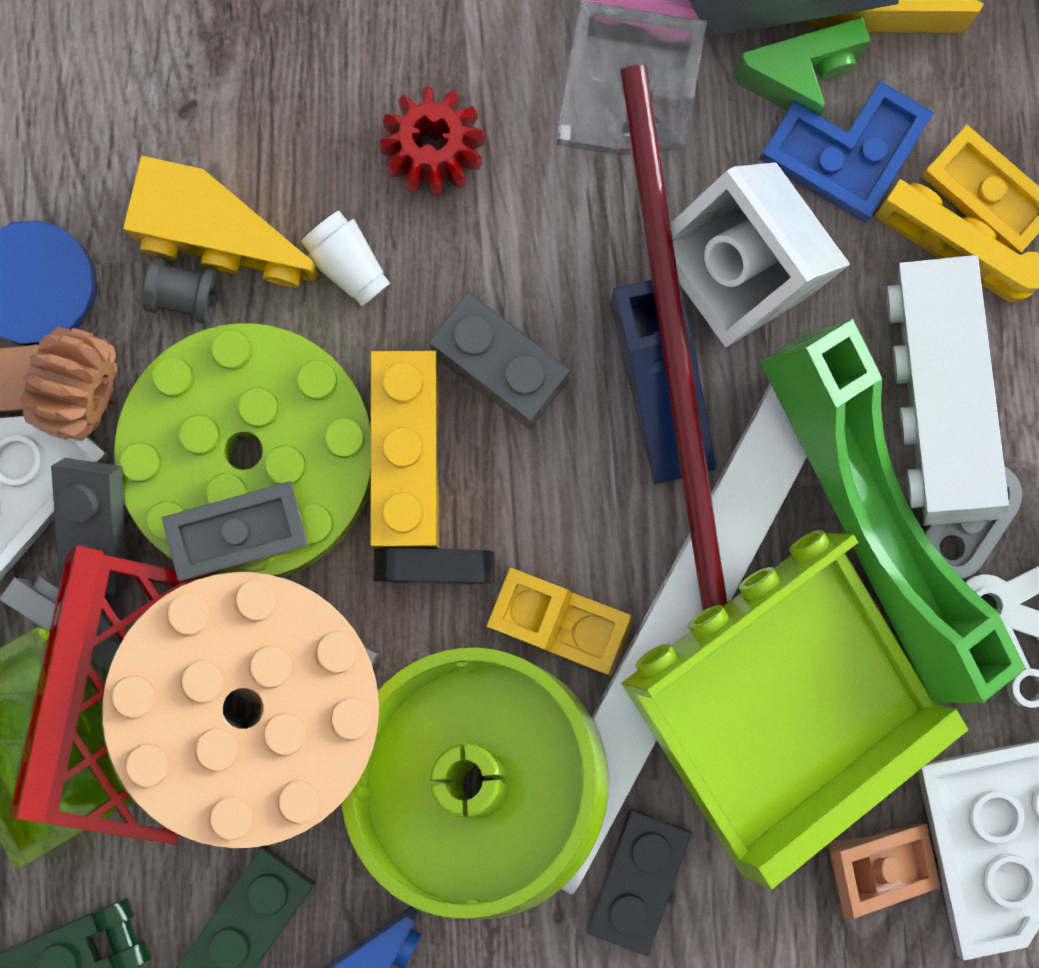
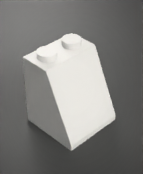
[670,162,850,348]

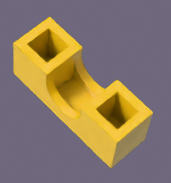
[371,351,439,549]

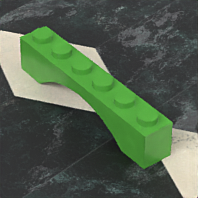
[760,319,1026,703]

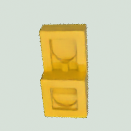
[486,567,635,677]

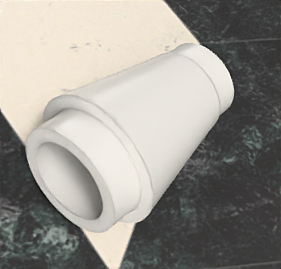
[300,210,390,307]

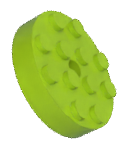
[114,323,371,578]
[341,647,609,919]

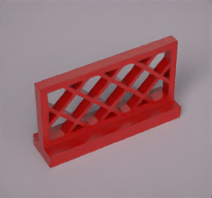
[8,545,205,845]

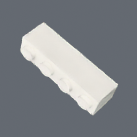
[886,255,1009,526]

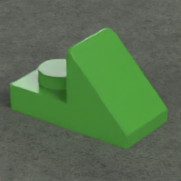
[735,17,871,115]

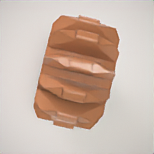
[20,327,118,441]

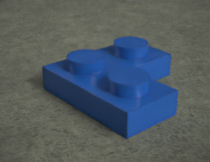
[759,81,934,223]

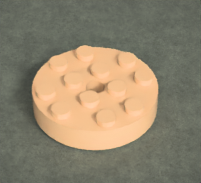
[102,572,379,848]

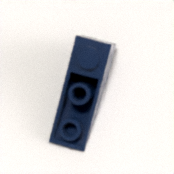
[609,280,716,485]

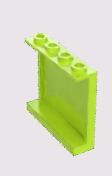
[621,530,969,890]

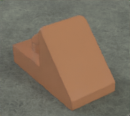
[827,823,940,919]

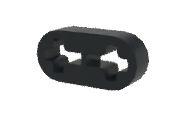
[373,548,495,584]

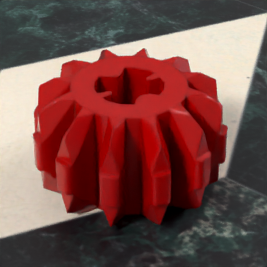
[379,86,486,197]

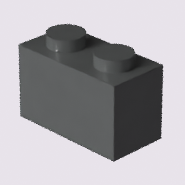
[428,291,570,430]

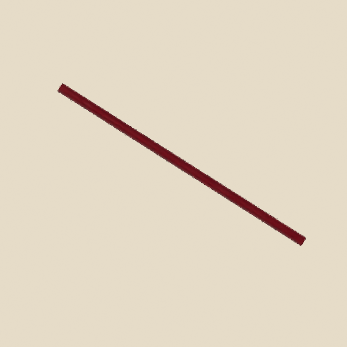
[620,65,728,611]

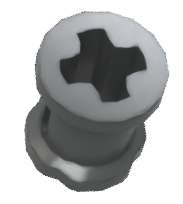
[143,256,220,325]

